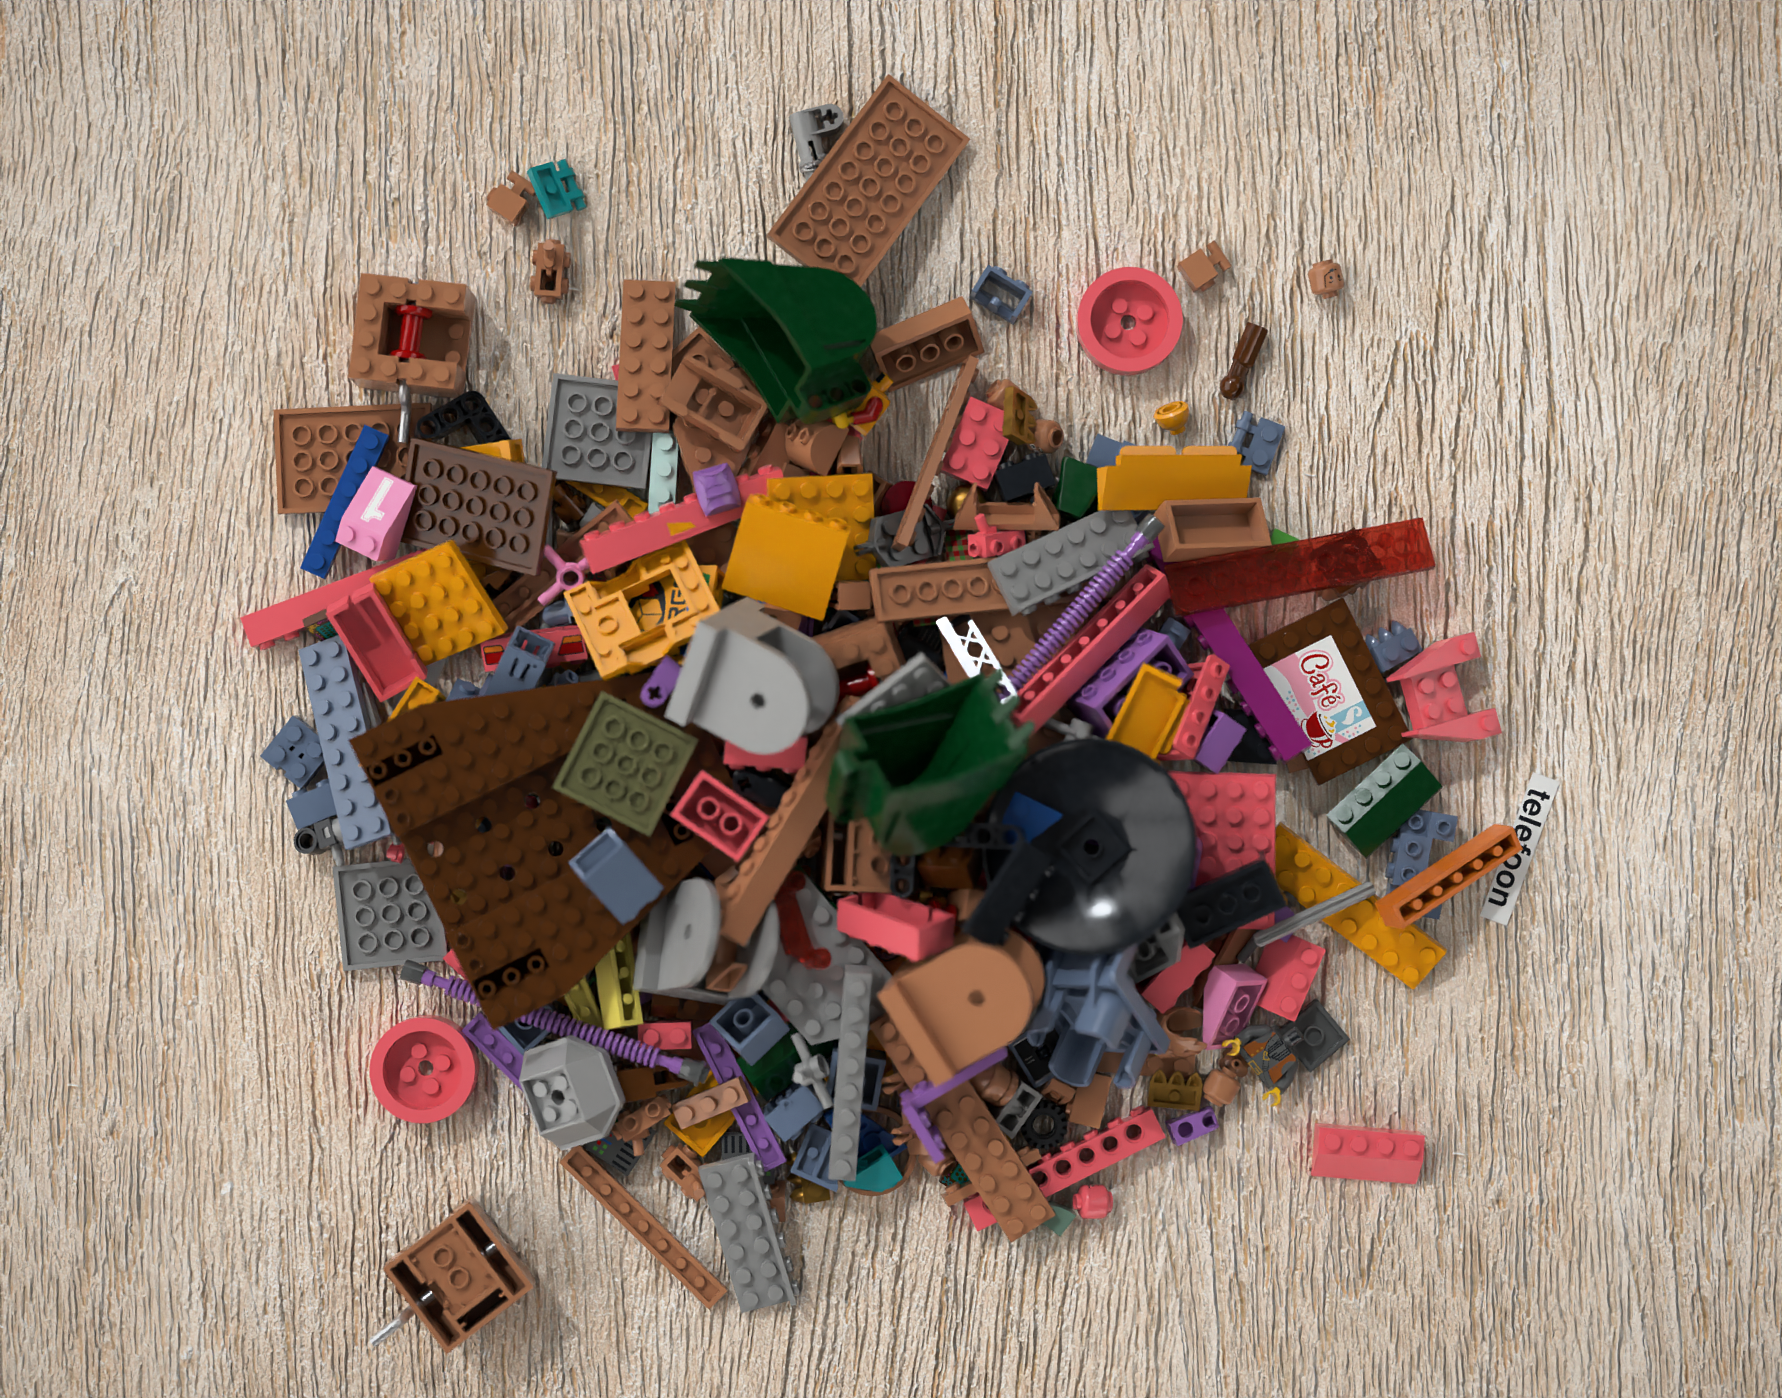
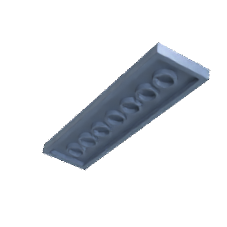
[298,635,395,850]

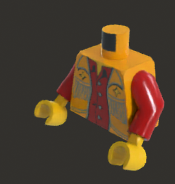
[831,371,894,436]

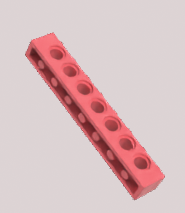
[963,1105,1166,1232]

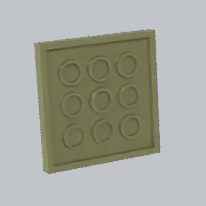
[553,691,698,836]

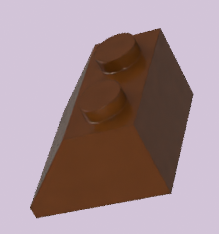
[916,846,983,890]

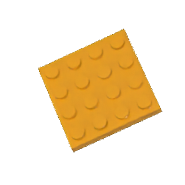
[766,473,876,580]
[369,539,508,666]

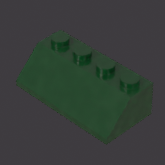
[1326,744,1443,859]
[736,1021,839,1101]

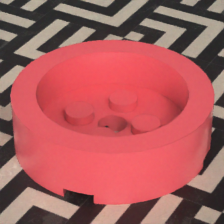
[1076,267,1183,376]
[369,1015,479,1123]

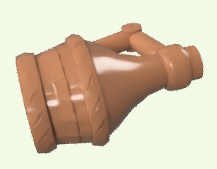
[969,1061,1019,1107]

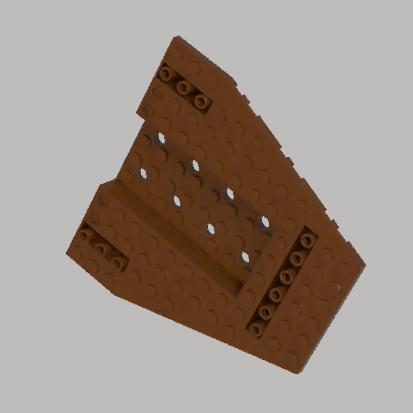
[348,672,740,1031]

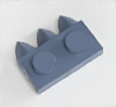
[1365,620,1423,673]

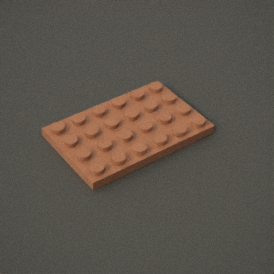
[273,402,433,515]

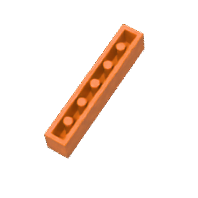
[1375,824,1523,929]

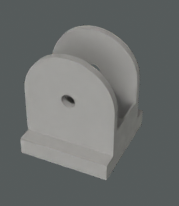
[665,597,839,754]
[633,878,779,1005]

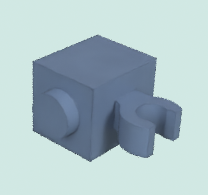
[1158,616,1191,650]

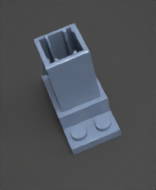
[446,626,555,701]

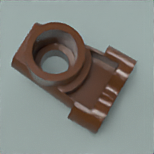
[553,481,587,525]

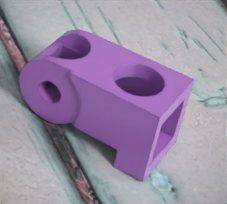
[1165,1106,1219,1146]

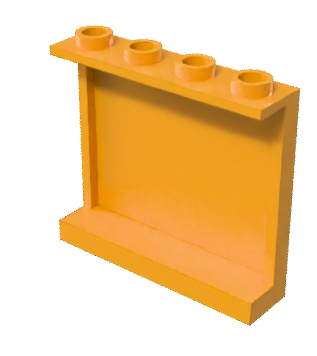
[721,494,852,621]

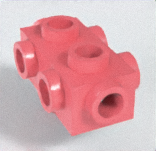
[968,514,1026,558]

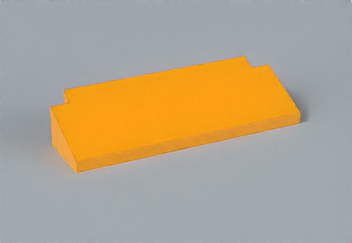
[1097,446,1252,511]
[1106,662,1190,765]

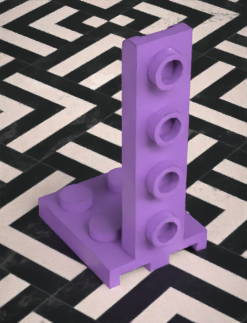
[900,1046,1007,1164]

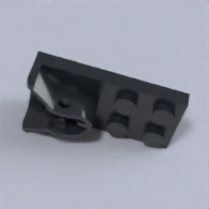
[1176,851,1288,949]

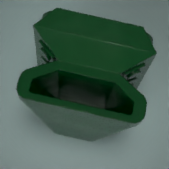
[1051,456,1098,522]

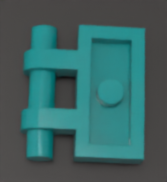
[527,159,586,220]

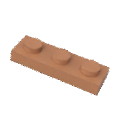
[671,1075,752,1130]

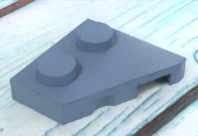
[790,1123,838,1192]

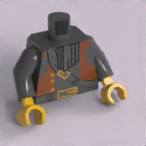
[1221,1024,1304,1107]

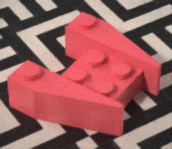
[1386,632,1502,742]

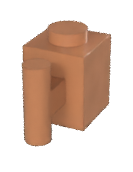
[486,170,536,227]
[1177,240,1232,293]

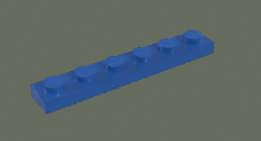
[300,425,390,579]

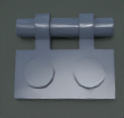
[1228,411,1286,476]

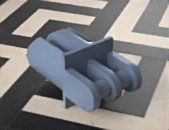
[543,598,577,627]

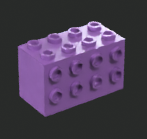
[1066,627,1194,739]

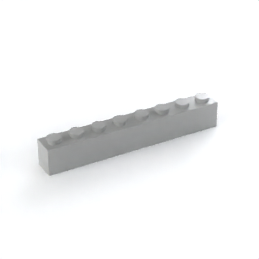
[828,964,872,1181]

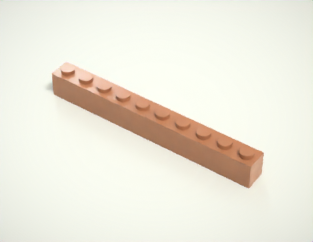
[719,695,861,946]

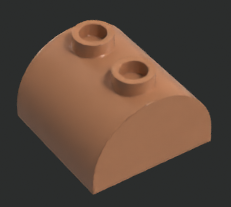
[785,419,850,476]

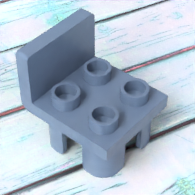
[1027,942,1171,1089]

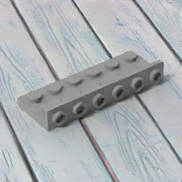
[987,511,1155,616]
[698,1152,801,1313]

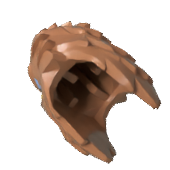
[1148,1006,1207,1058]

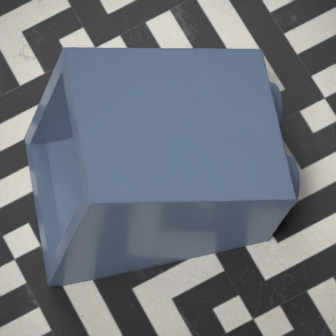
[569,827,663,924]

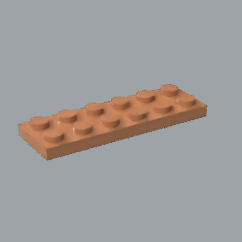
[616,280,676,433]

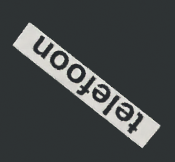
[1480,772,1560,926]

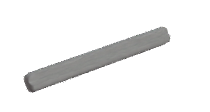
[1253,882,1376,947]

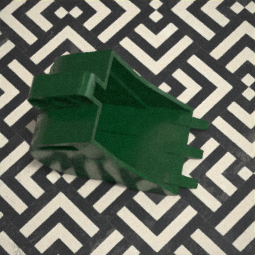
[674,257,877,424]
[825,668,1036,856]

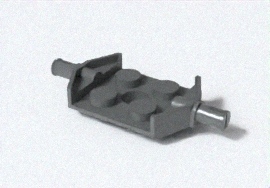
[854,504,955,568]

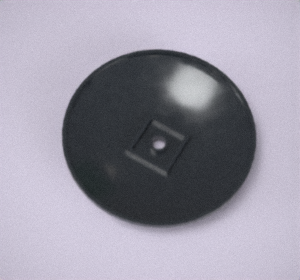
[982,738,1197,955]

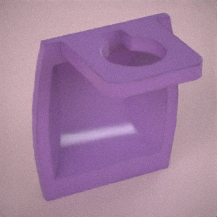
[693,463,741,517]

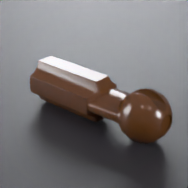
[1219,322,1268,400]

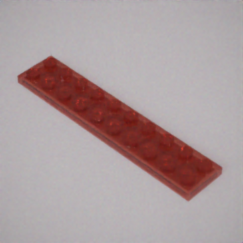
[1164,517,1436,618]

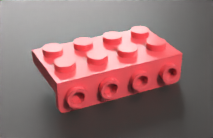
[1156,654,1230,761]

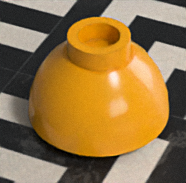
[1153,401,1189,435]

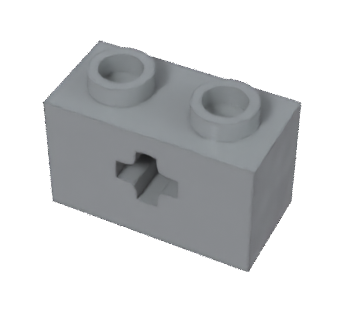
[988,1076,1043,1139]

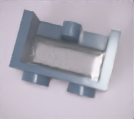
[969,265,1032,325]

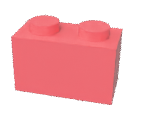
[638,1019,694,1050]

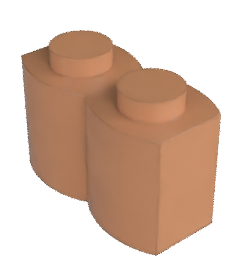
[833,435,863,475]

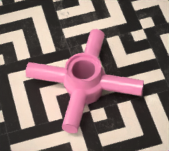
[537,544,589,606]

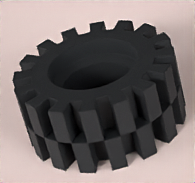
[1020,1100,1068,1150]

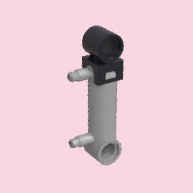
[293,818,402,867]

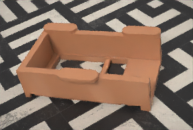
[658,354,768,453]

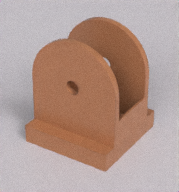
[877,929,1045,1087]

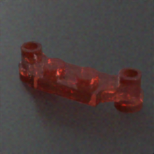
[774,870,832,970]

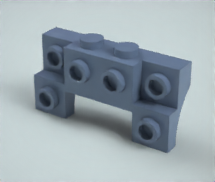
[1385,809,1458,920]

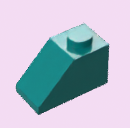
[843,1144,903,1192]

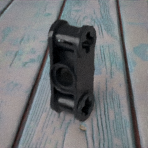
[732,767,792,810]

